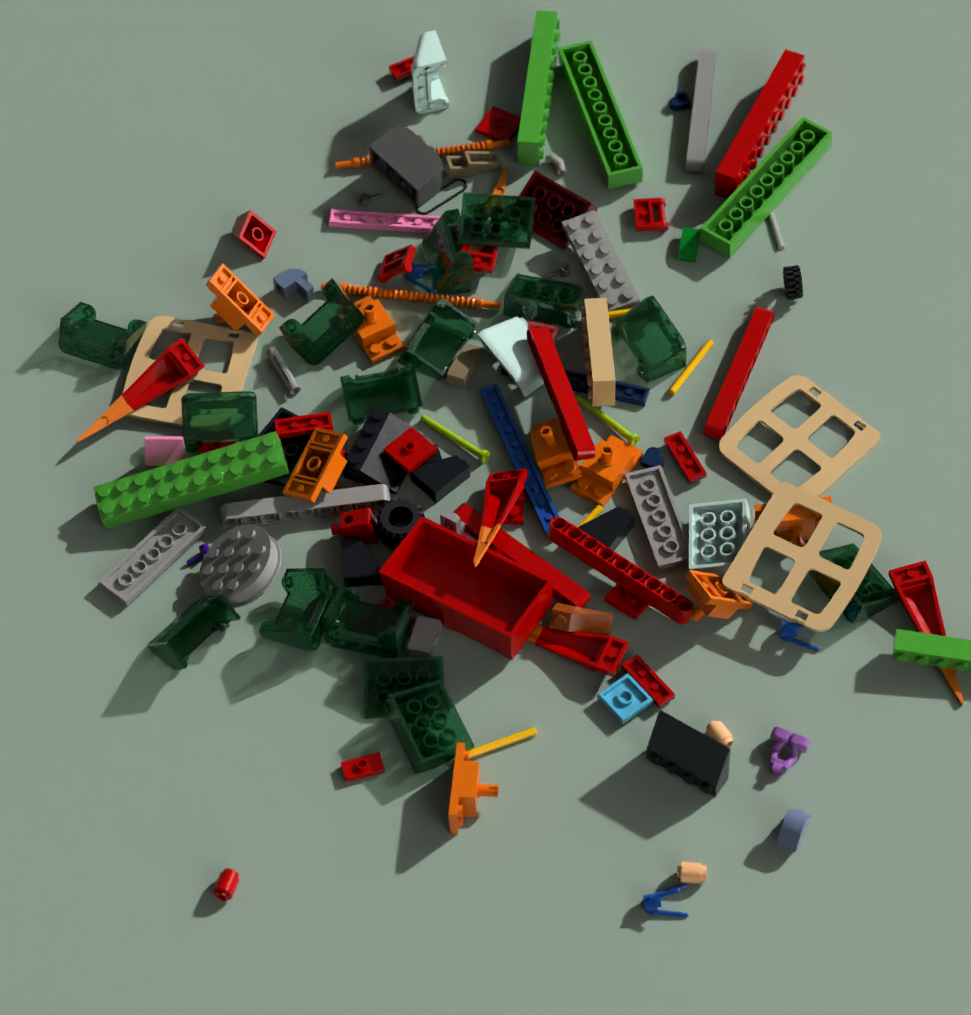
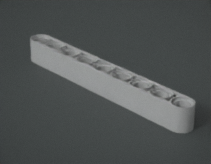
[686,49,717,172]
[220,484,391,528]

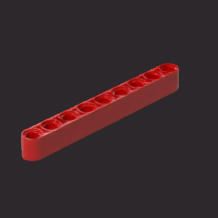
[703,307,775,440]
[526,326,596,461]
[453,503,591,608]
[547,517,693,624]

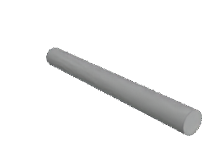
[767,211,784,250]

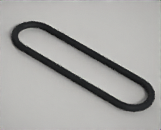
[415,178,468,215]

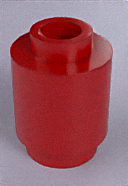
[213,869,239,901]

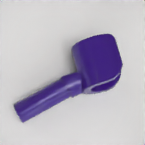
[186,544,209,566]

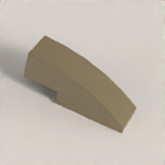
[442,151,501,178]
[447,343,485,388]

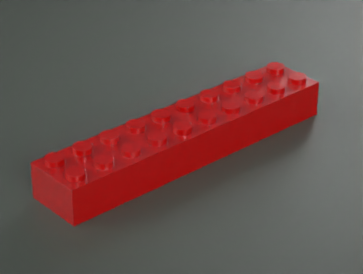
[714,49,806,199]

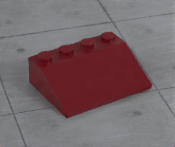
[506,170,598,250]

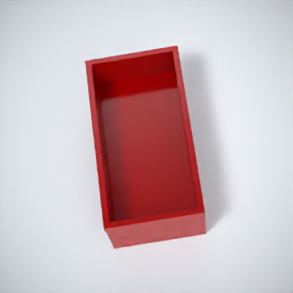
[379,516,554,660]

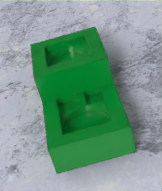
[678,227,700,263]

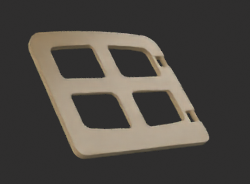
[123,316,258,433]
[719,375,881,497]
[722,482,882,632]

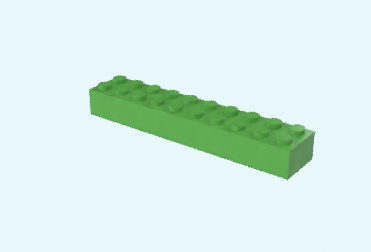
[517,10,560,166]
[558,40,643,190]
[700,117,832,259]
[93,431,289,529]

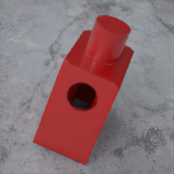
[331,508,378,544]

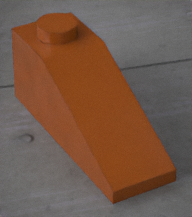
[549,603,614,634]

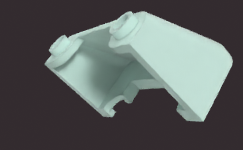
[411,30,449,114]
[477,316,544,397]

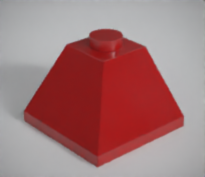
[232,210,277,259]

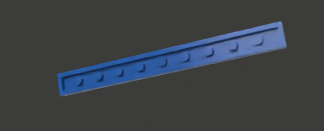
[480,384,559,538]

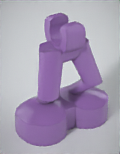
[769,727,810,778]

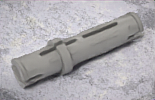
[266,347,301,395]

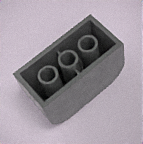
[369,126,442,208]

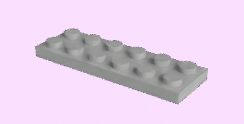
[561,210,640,312]
[625,465,689,570]
[98,507,207,606]

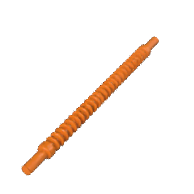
[335,139,511,169]
[321,283,502,310]

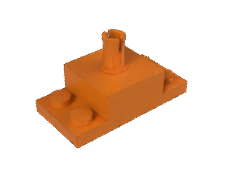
[205,264,275,336]
[338,295,405,365]
[530,417,583,489]
[282,427,348,503]
[570,435,643,508]
[752,496,832,547]
[684,570,754,622]
[448,742,499,834]

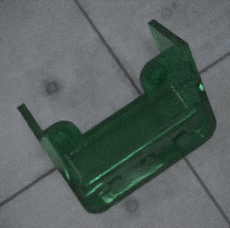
[147,594,241,670]

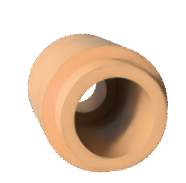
[705,721,734,748]
[677,862,707,884]

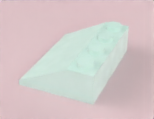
[689,498,750,575]

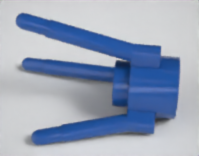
[405,263,452,295]
[781,621,820,651]
[643,883,689,917]

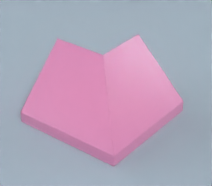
[145,436,187,468]

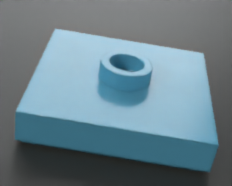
[597,673,654,725]

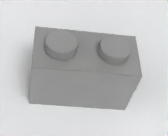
[405,616,441,663]

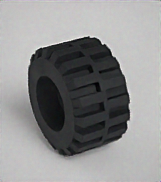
[376,498,425,549]

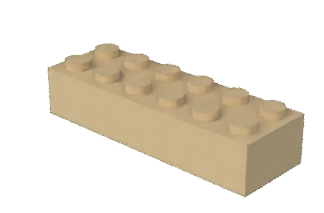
[581,298,616,407]

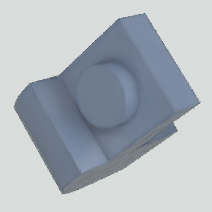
[273,269,314,303]
[776,809,811,852]

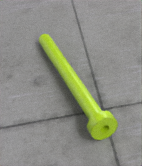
[575,394,640,446]
[420,415,490,463]

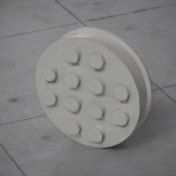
[199,524,282,608]

